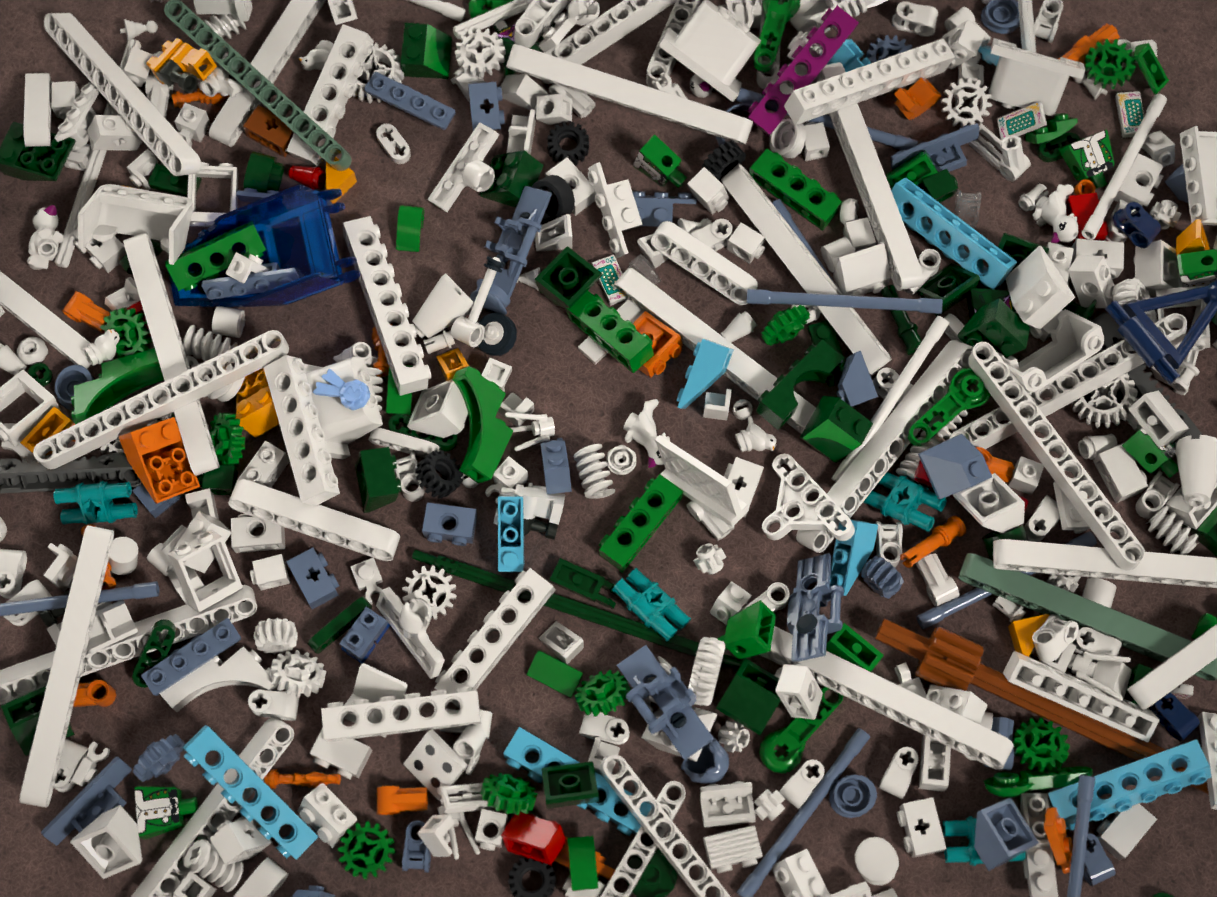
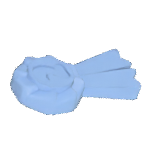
[313,369,370,410]

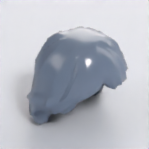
[681,738,729,784]

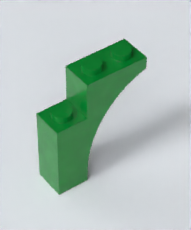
[71,348,164,425]
[452,366,513,483]

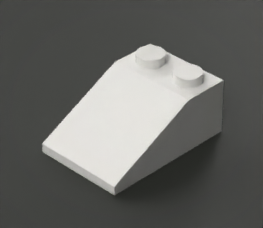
[1006,246,1075,329]

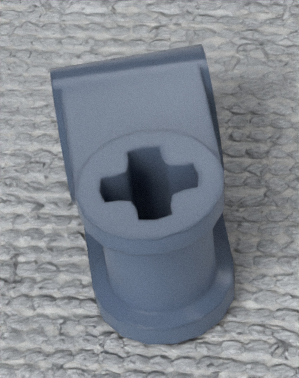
[402,821,431,873]
[1072,833,1116,886]

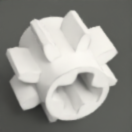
[1149,200,1181,229]
[693,543,726,574]
[1047,574,1081,593]
[718,720,750,753]
[754,789,785,822]

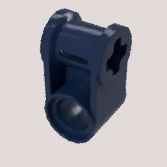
[1113,202,1161,248]
[1149,693,1200,741]

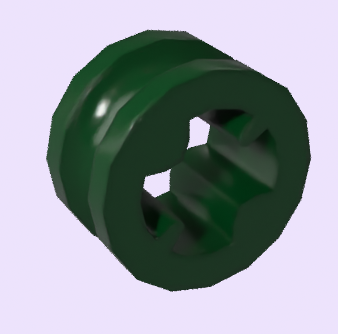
[28,363,53,387]

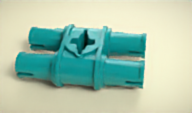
[863,472,947,532]
[53,481,138,525]
[612,568,691,642]
[942,816,1026,866]

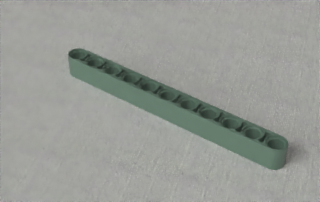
[164,0,352,171]
[958,553,1217,681]

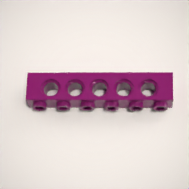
[747,5,859,136]

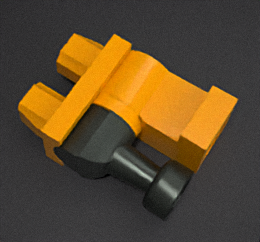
[147,38,217,93]

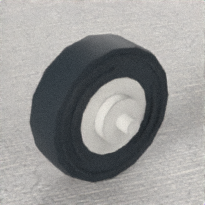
[478,313,517,356]

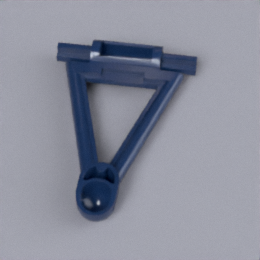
[1105,280,1217,384]

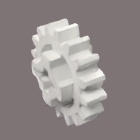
[455,28,506,78]
[941,77,992,128]
[402,565,457,620]
[269,650,326,698]

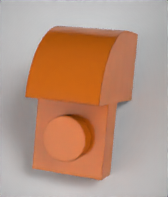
[894,77,942,120]

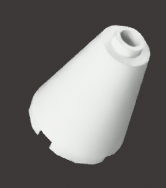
[412,273,474,338]
[1175,435,1217,507]

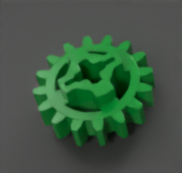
[1084,39,1136,89]
[761,305,810,346]
[100,307,152,358]
[209,413,245,465]
[575,670,631,717]
[1013,718,1070,773]
[480,773,538,815]
[338,821,396,880]

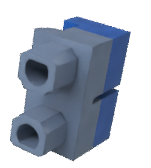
[339,607,390,664]

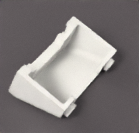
[993,309,1104,395]

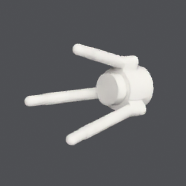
[505,412,555,451]
[1071,651,1131,701]
[438,805,480,860]

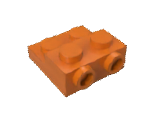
[625,311,683,378]

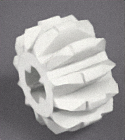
[254,618,298,654]

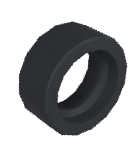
[532,175,575,222]

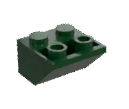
[479,150,543,207]
[957,298,1030,360]
[716,658,781,735]
[1,685,75,757]

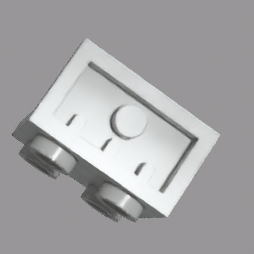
[344,663,408,737]

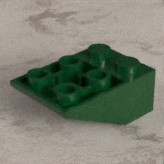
[0,121,76,181]

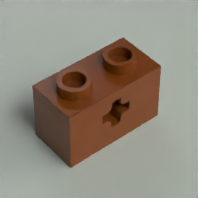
[243,105,294,157]

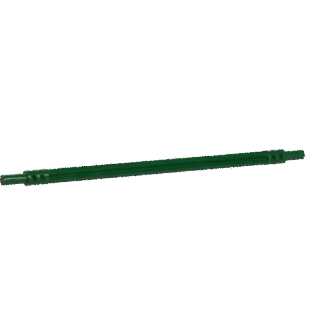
[412,549,744,669]

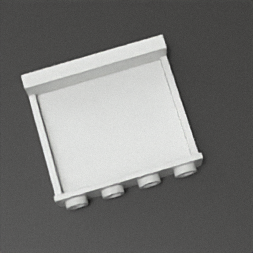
[1179,126,1217,225]

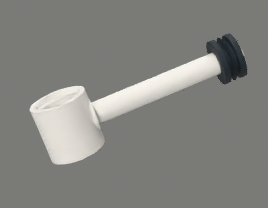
[451,256,505,347]

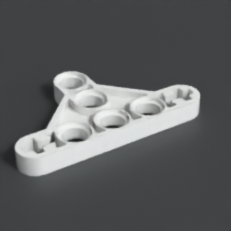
[762,453,855,541]

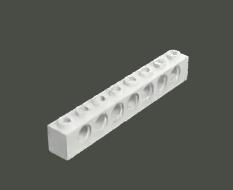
[784,38,955,125]
[343,216,431,396]

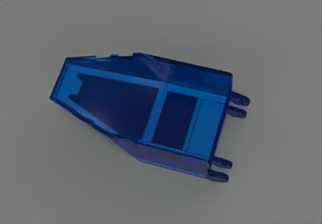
[168,185,360,307]

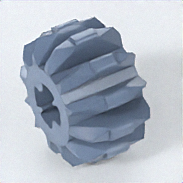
[860,556,904,598]

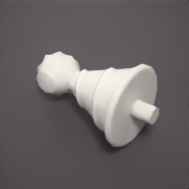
[120,19,158,41]
[1074,73,1108,100]
[678,218,712,234]
[517,267,541,291]

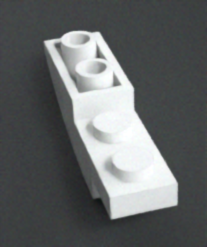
[1020,793,1058,897]

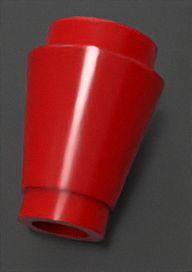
[289,165,326,190]

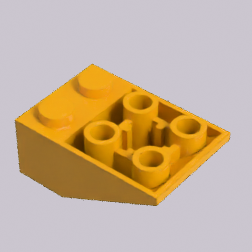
[236,368,279,438]

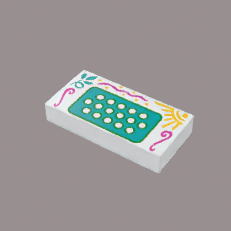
[1115,91,1144,138]
[997,102,1047,140]
[592,255,628,306]

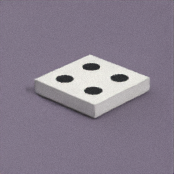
[403,729,468,801]

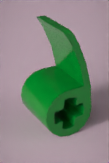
[396,205,424,252]

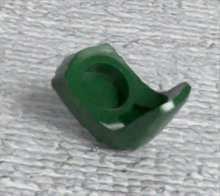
[1062,299,1097,320]

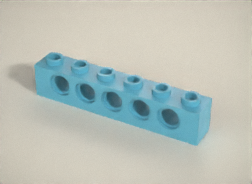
[891,178,1017,290]
[182,725,318,860]
[503,727,651,836]
[1048,739,1212,830]

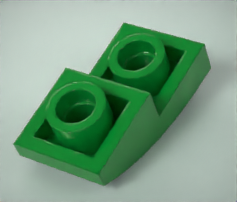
[1025,113,1078,144]
[386,365,413,415]
[568,836,599,891]

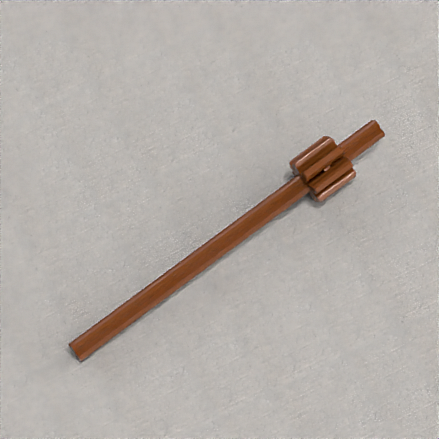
[875,618,1209,795]

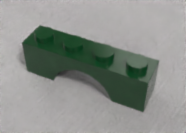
[756,339,844,430]

